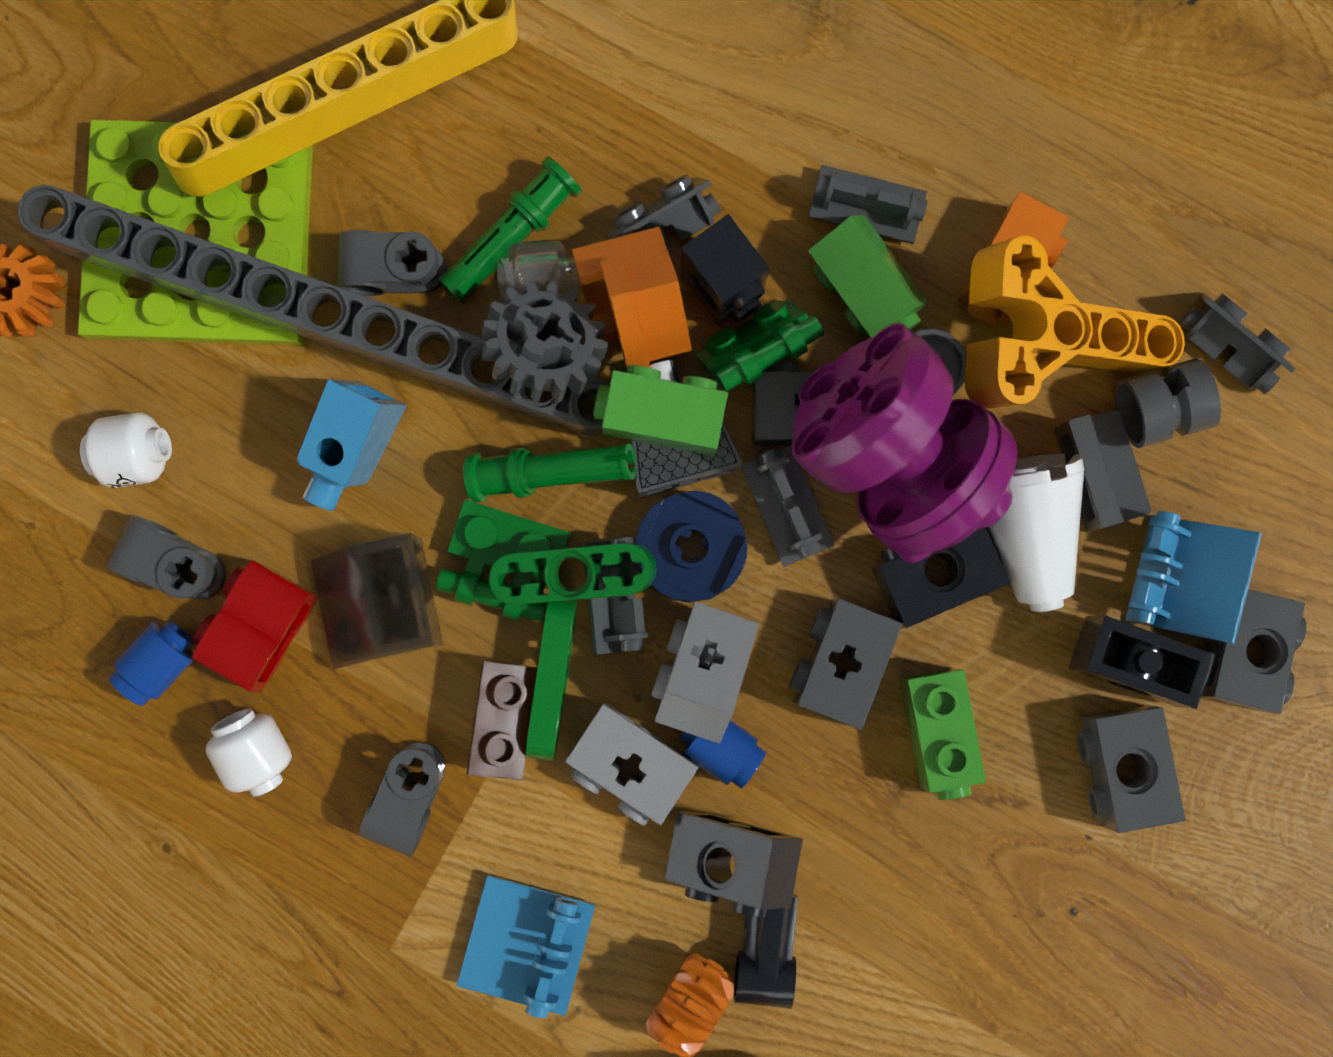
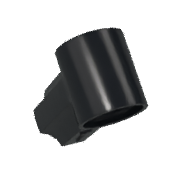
[734,894,798,1009]

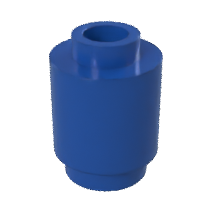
[109,621,195,706]
[679,720,766,789]

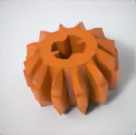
[0,243,67,338]
[646,953,735,1057]

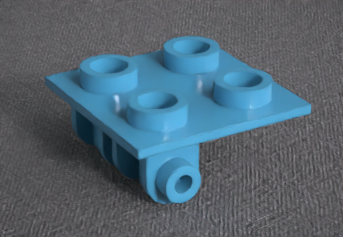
[1125,511,1262,644]
[457,875,596,1018]

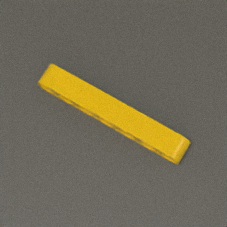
[158,0,518,196]

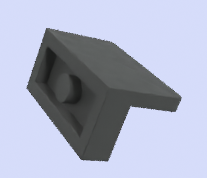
[1054,410,1151,532]

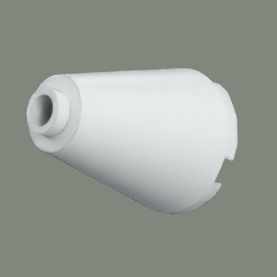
[987,454,1084,612]

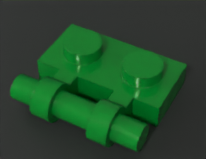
[694,299,825,392]
[436,499,571,622]

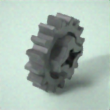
[481,280,608,402]

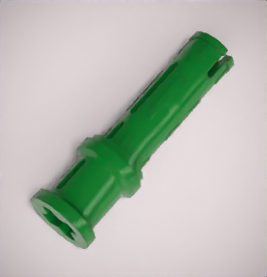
[438,156,582,304]
[463,443,637,502]

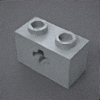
[651,601,759,744]
[565,702,699,826]

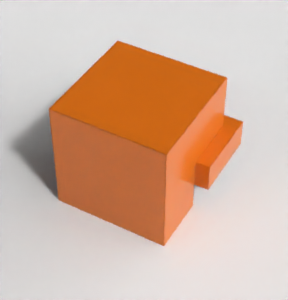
[572,227,692,368]

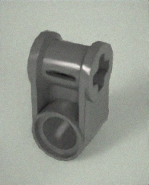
[337,230,447,296]
[106,515,226,600]
[358,742,446,857]

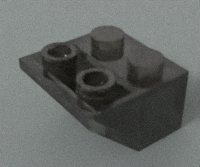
[311,533,444,669]

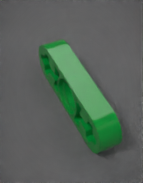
[489,543,657,605]
[526,600,578,761]

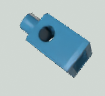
[297,379,407,511]

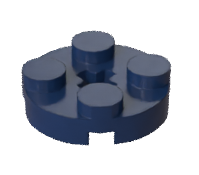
[636,491,748,603]

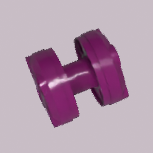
[792,322,1017,563]

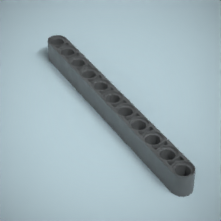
[17,185,610,436]

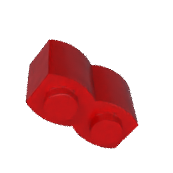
[192,560,318,692]

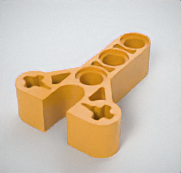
[965,235,1185,409]

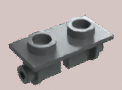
[808,165,928,244]
[604,174,721,250]
[1179,292,1296,394]
[741,444,835,567]
[583,537,649,655]

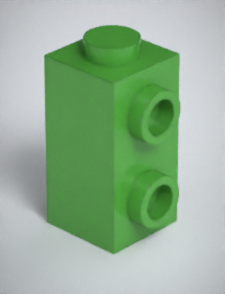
[808,215,929,338]
[594,365,728,456]
[899,668,986,800]

